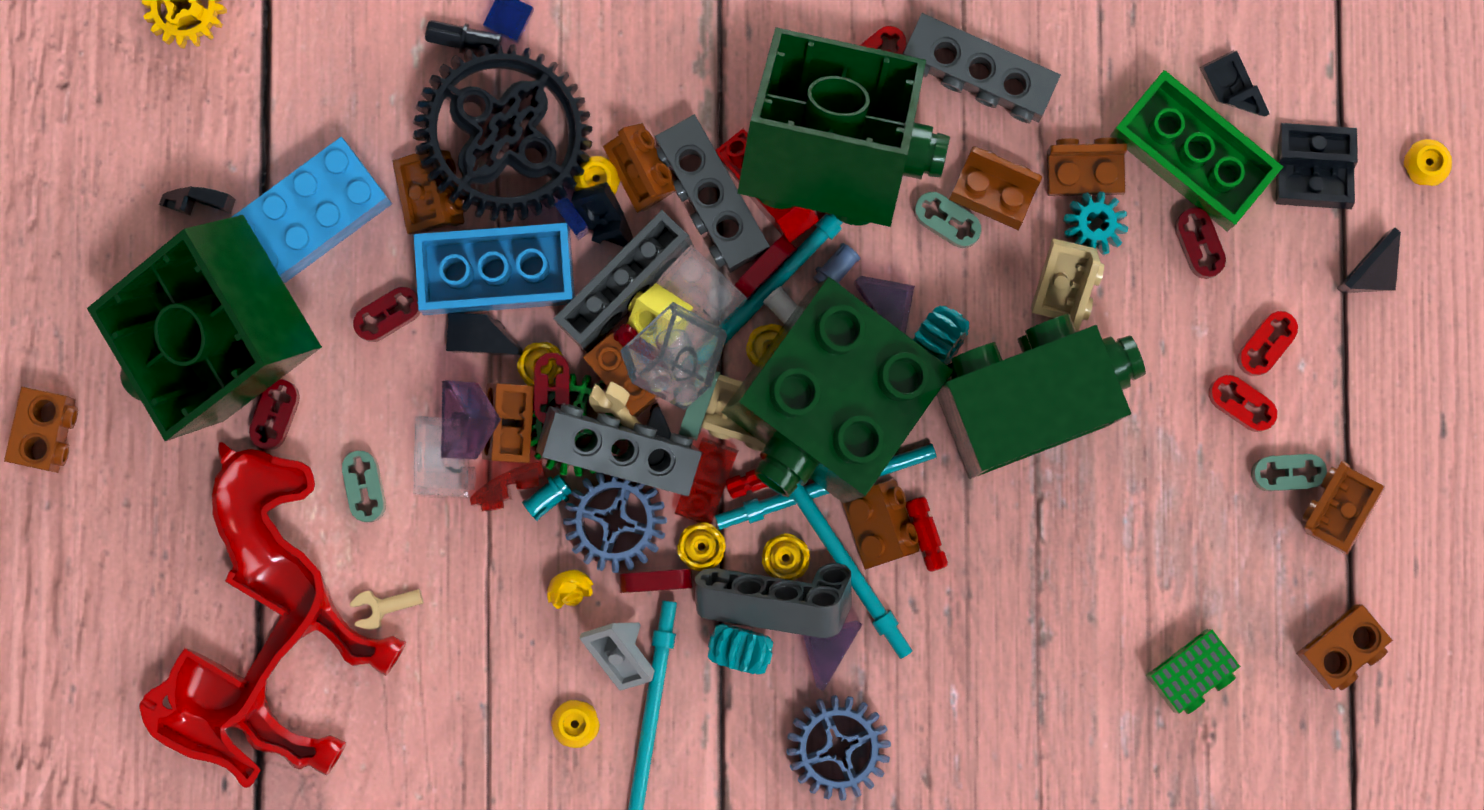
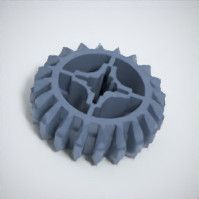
[563,472,667,573]
[786,695,891,801]

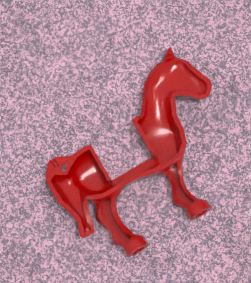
[139,442,406,788]

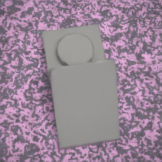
[579,622,655,691]

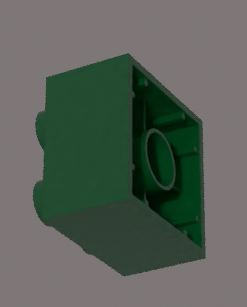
[737,27,950,227]
[87,215,322,441]
[722,277,954,503]
[937,314,1146,479]

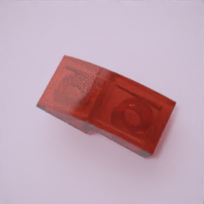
[674,437,739,524]
[470,461,547,512]

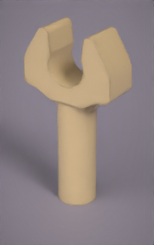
[589,382,641,429]
[350,589,424,630]

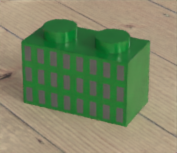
[1145,629,1241,714]

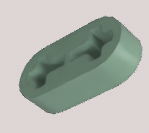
[915,192,981,248]
[679,366,721,441]
[342,451,386,522]
[1251,454,1327,491]

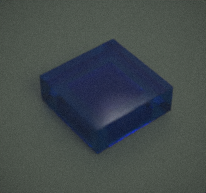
[483,0,534,43]
[554,197,589,240]

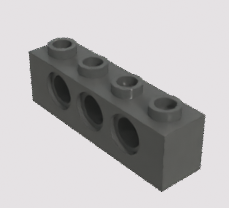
[903,13,1061,124]
[655,114,770,273]
[553,210,694,353]
[536,403,702,496]

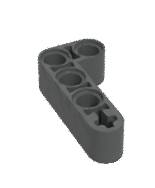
[695,563,852,638]

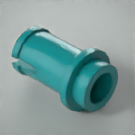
[522,474,572,521]

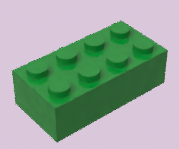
[1110,70,1283,232]

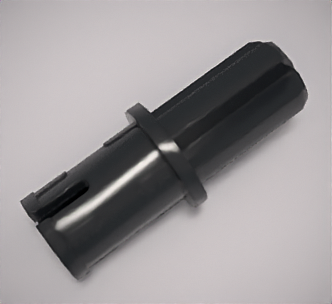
[425,20,502,54]

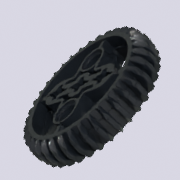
[413,43,592,222]

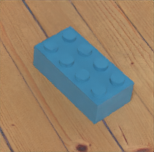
[232,136,392,284]
[414,223,575,316]

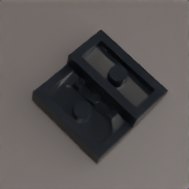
[1276,123,1358,209]

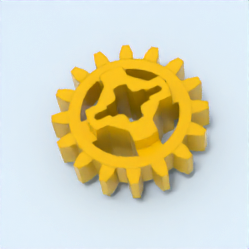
[142,0,227,49]

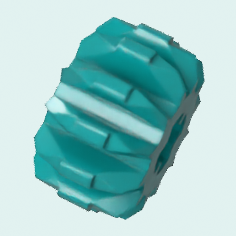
[1063,192,1128,256]
[913,305,969,365]
[708,624,773,675]

